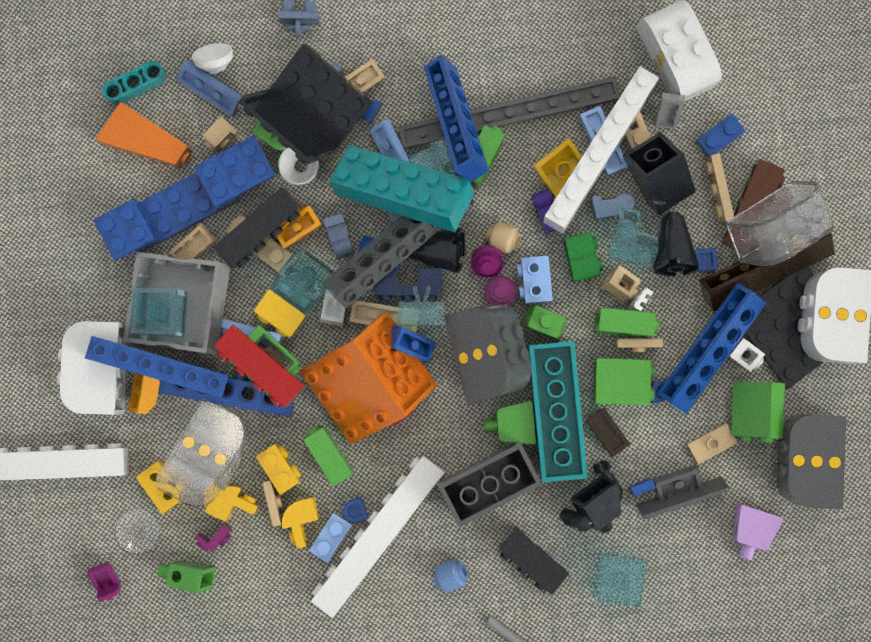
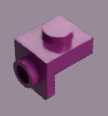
[195,523,232,553]
[87,561,121,602]

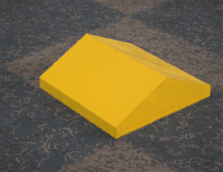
[533,138,582,199]

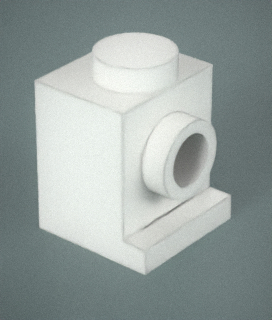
[729,337,765,372]

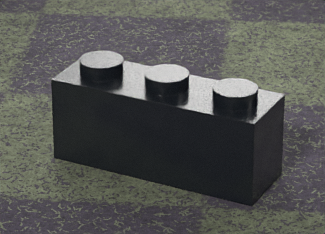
[499,527,569,595]

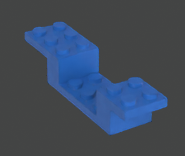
[93,135,276,261]

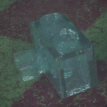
[398,286,445,326]

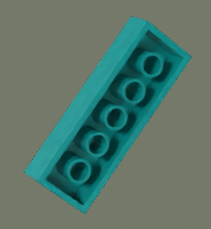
[329,145,474,232]
[527,341,588,482]

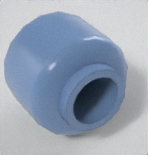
[433,559,468,593]

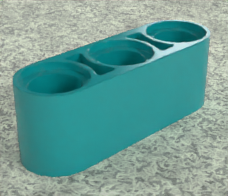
[102,61,167,105]

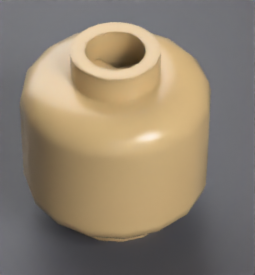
[486,222,521,254]

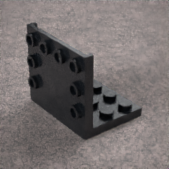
[238,43,373,164]

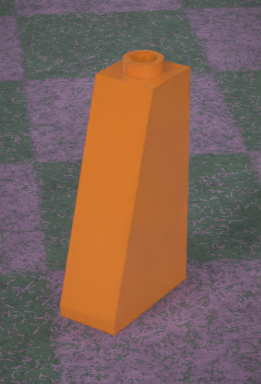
[96,102,191,168]

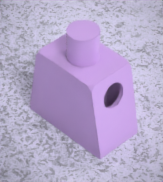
[732,503,783,560]

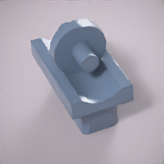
[278,0,320,37]

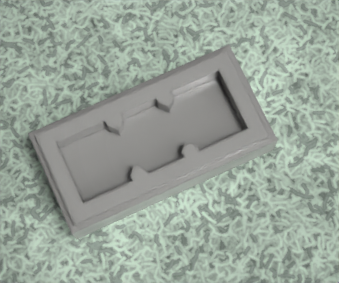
[654,93,685,129]

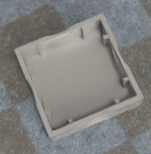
[123,252,230,355]

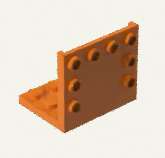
[299,311,437,445]

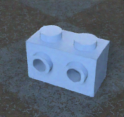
[517,256,553,304]

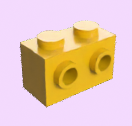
[254,288,309,338]
[256,443,302,495]
[136,460,188,514]

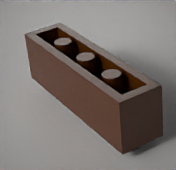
[721,159,785,254]

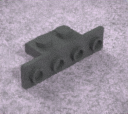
[636,465,729,519]

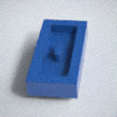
[695,113,746,158]

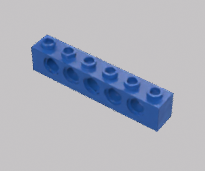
[424,55,489,182]
[657,283,767,414]
[85,336,228,398]
[158,370,295,417]

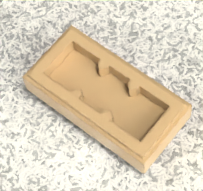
[169,223,217,259]
[615,338,663,353]
[686,423,738,465]
[262,480,283,527]

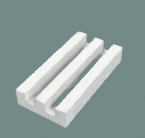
[628,288,654,312]

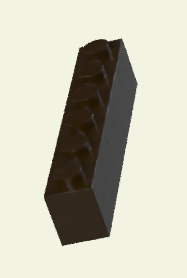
[699,222,835,312]

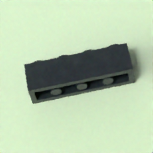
[213,187,303,268]

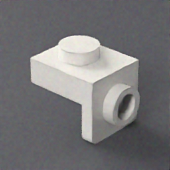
[320,290,345,326]

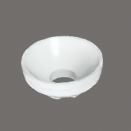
[192,43,233,74]
[278,148,319,185]

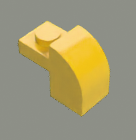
[205,485,260,522]
[282,496,320,549]

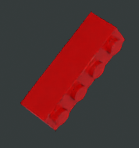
[214,325,305,407]

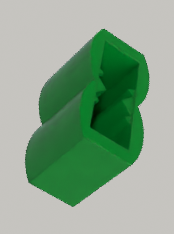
[563,232,603,282]

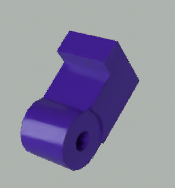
[531,189,556,235]

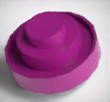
[471,245,504,278]
[484,275,517,306]

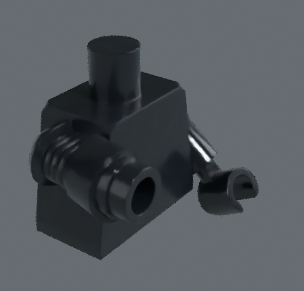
[560,460,623,533]

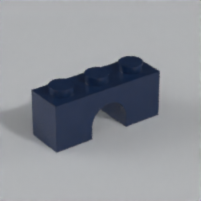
[374,268,442,301]

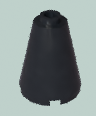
[653,212,699,276]
[407,228,465,273]

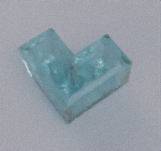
[409,138,457,175]
[609,207,659,268]

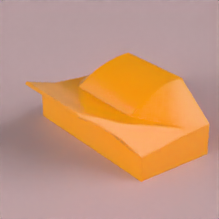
[277,203,323,249]
[128,373,160,414]

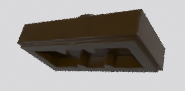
[585,407,630,457]

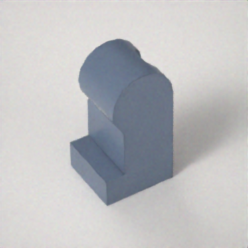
[590,193,635,221]
[322,213,355,259]

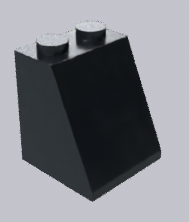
[623,132,696,215]

